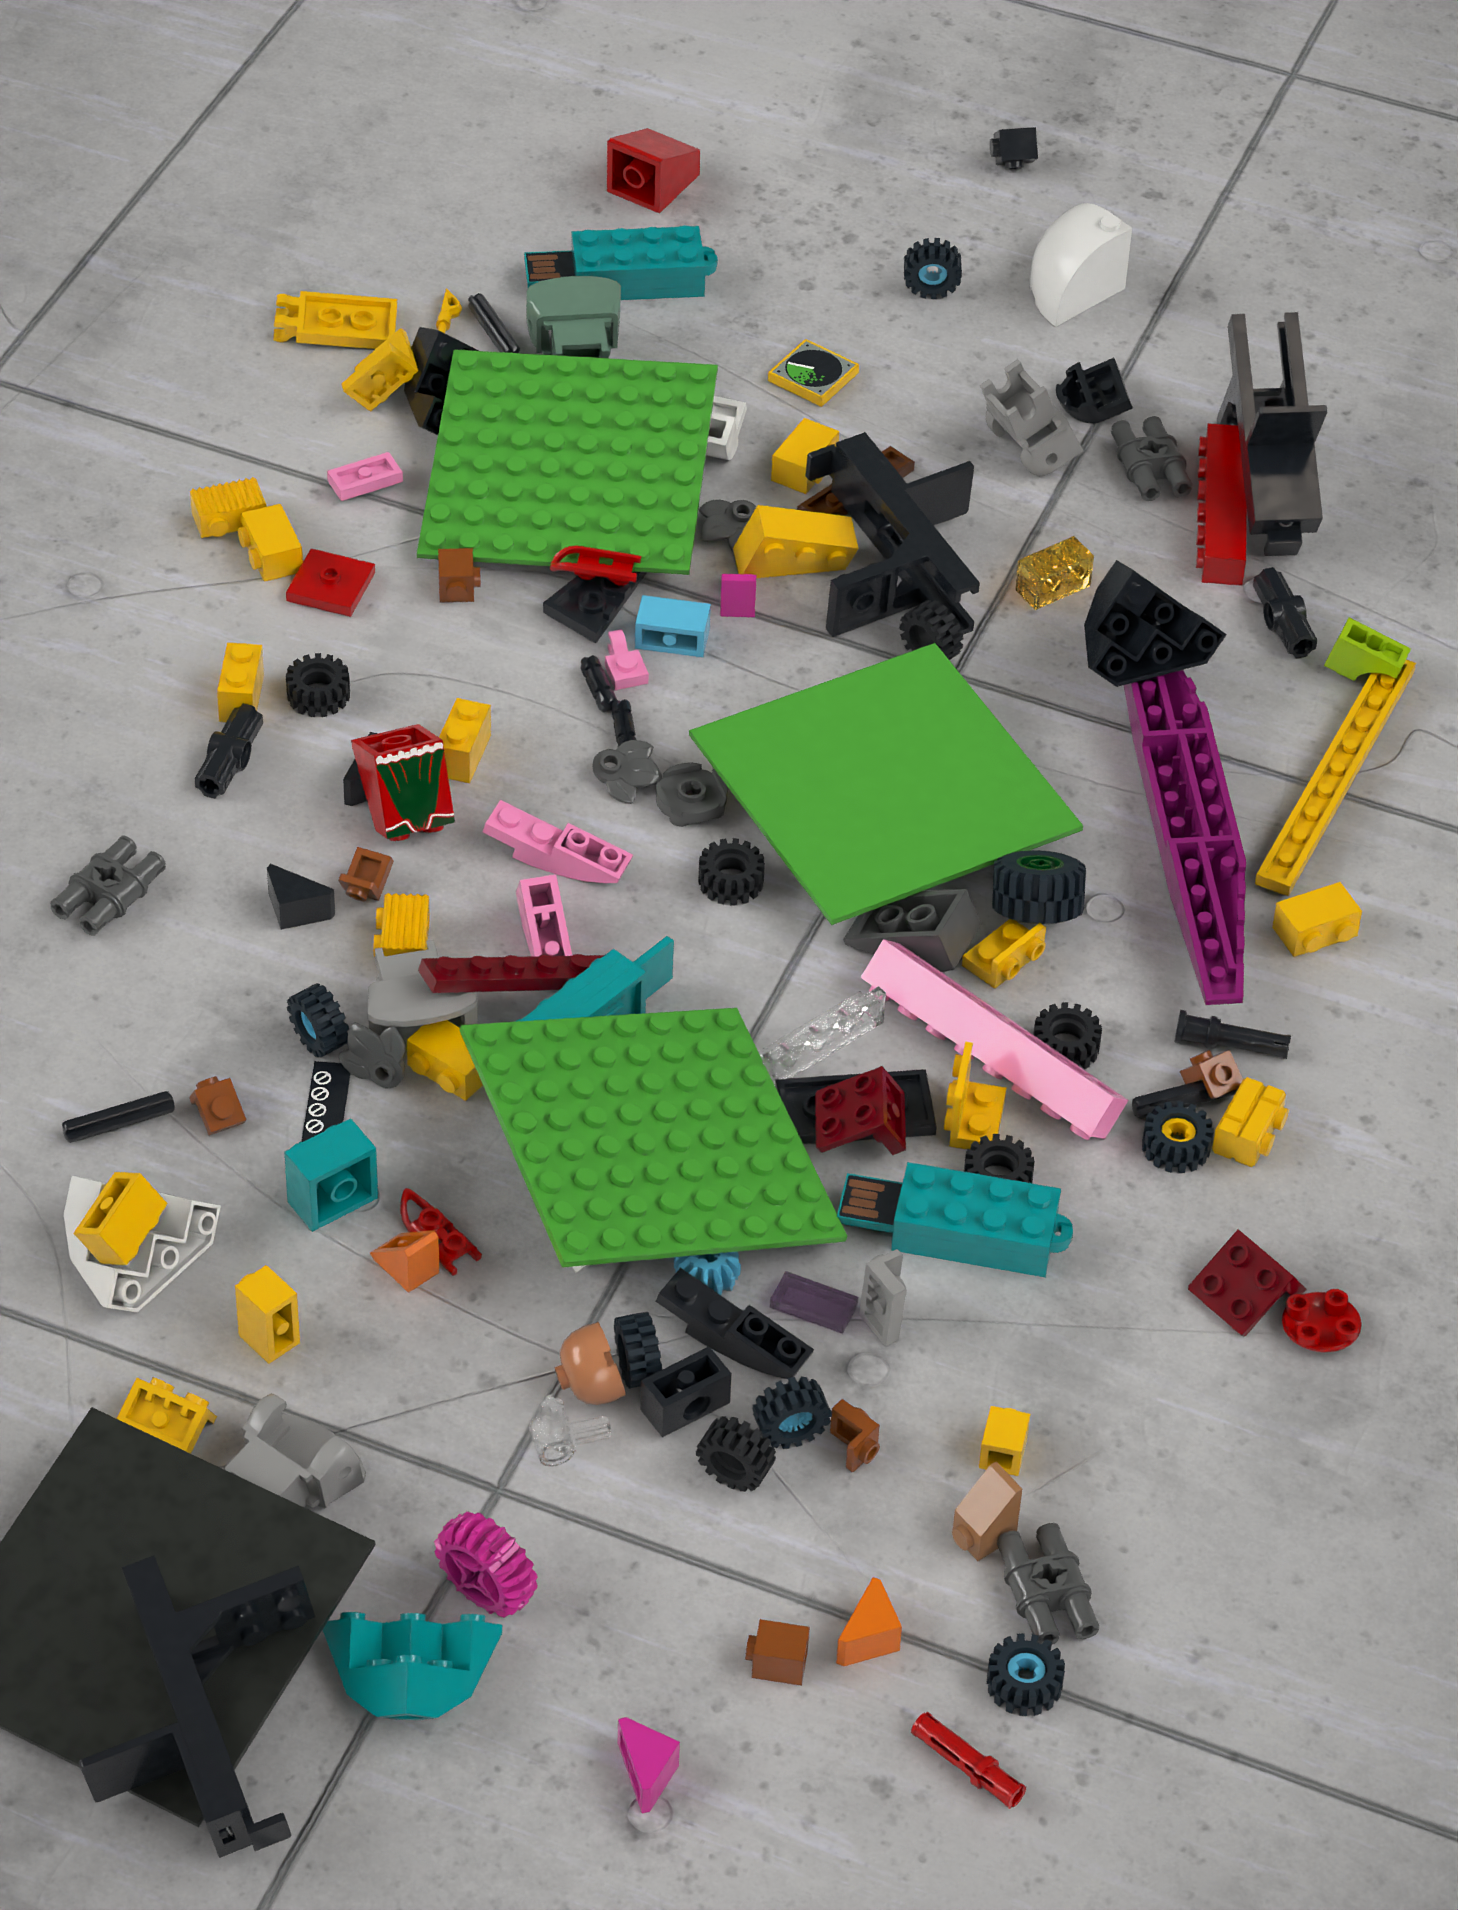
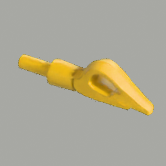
[436,288,462,333]

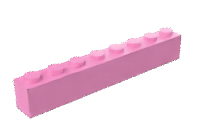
[861,939,1129,1140]

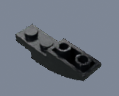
[655,1267,814,1379]

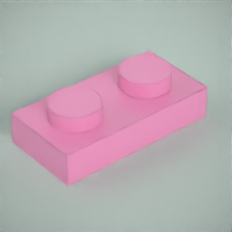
[327,452,403,501]

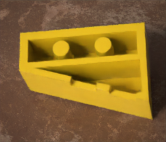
[733,505,859,578]

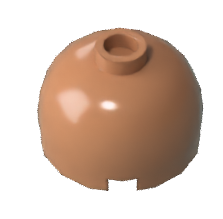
[554,1322,626,1405]

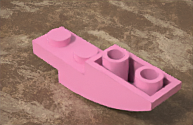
[483,800,633,883]

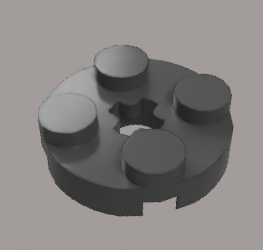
[656,762,728,827]

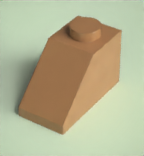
[952,1462,1023,1561]

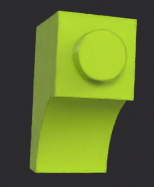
[1324,617,1411,681]

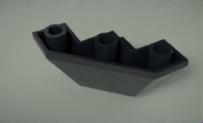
[404,327,479,436]
[1084,560,1227,687]

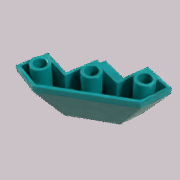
[322,1612,503,1720]

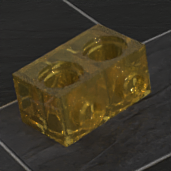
[1015,536,1094,610]

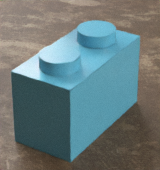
[635,595,711,657]

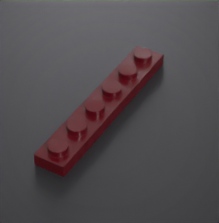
[418,954,606,993]

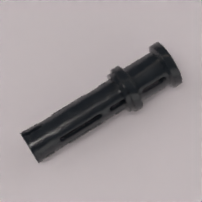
[1174,1010,1291,1059]

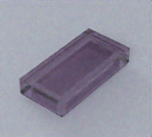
[770,1271,859,1334]

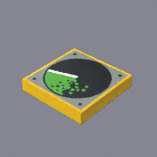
[768,339,859,407]

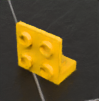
[341,328,418,412]
[944,1041,1007,1150]

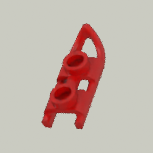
[550,546,642,585]
[400,1188,482,1276]

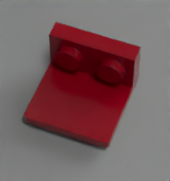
[815,1066,906,1155]
[1188,1229,1307,1337]

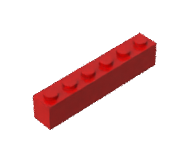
[1196,423,1247,586]

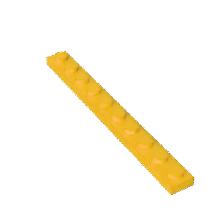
[1255,659,1416,896]

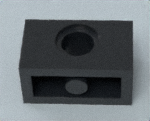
[640,1346,732,1437]

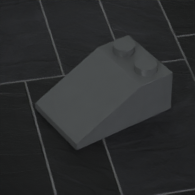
[843,889,981,972]

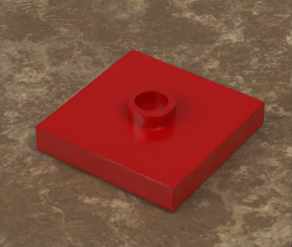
[286,548,375,617]

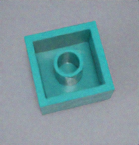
[284,1118,378,1232]

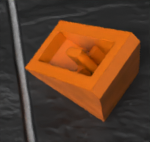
[370,1230,439,1293]
[836,1577,902,1666]

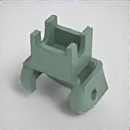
[526,276,621,358]

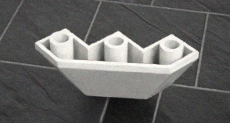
[64,1176,221,1312]

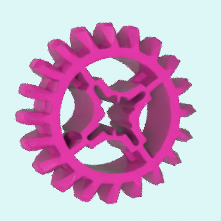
[434,1511,538,1618]

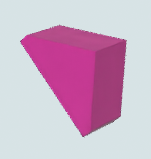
[720,574,757,618]
[617,1717,680,1814]

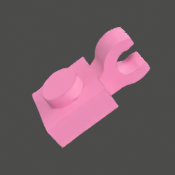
[605,629,649,690]

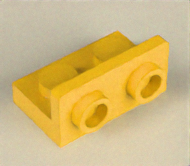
[962,919,1046,989]
[116,1377,217,1454]

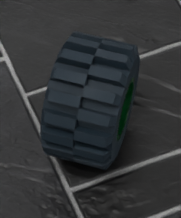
[992,850,1086,924]

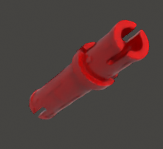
[911,1712,1026,1809]

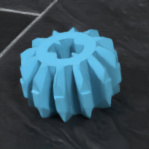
[674,1252,741,1295]

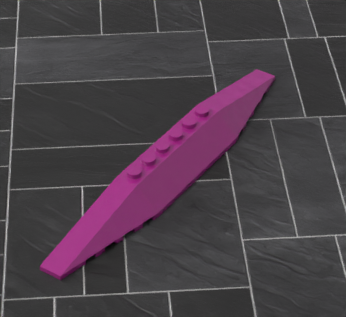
[1123,670,1246,1005]

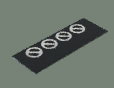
[301,1061,351,1142]

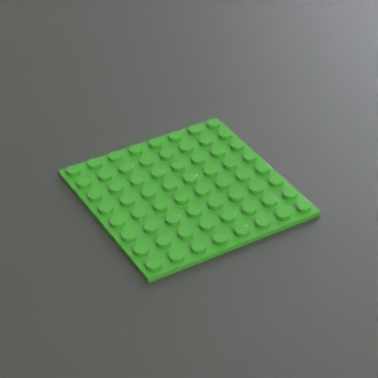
[417,350,718,575]
[689,643,1083,925]
[459,1008,848,1268]

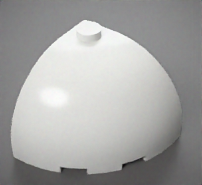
[1030,203,1132,327]

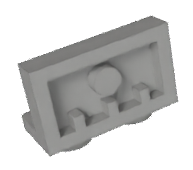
[859,1249,907,1347]

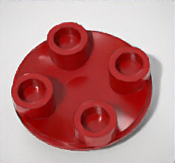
[1282,1289,1362,1352]

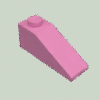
[516,874,572,956]

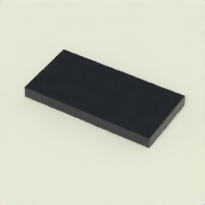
[775,1069,937,1144]

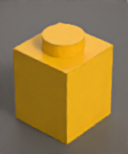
[979,1406,1031,1476]

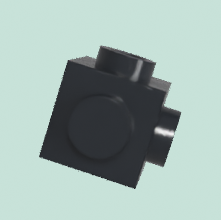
[990,127,1038,170]

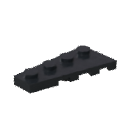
[543,571,647,643]

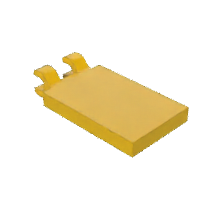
[273,291,397,349]

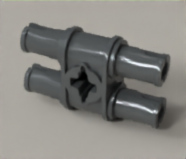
[1111,416,1193,501]
[50,835,166,936]
[997,1523,1099,1645]

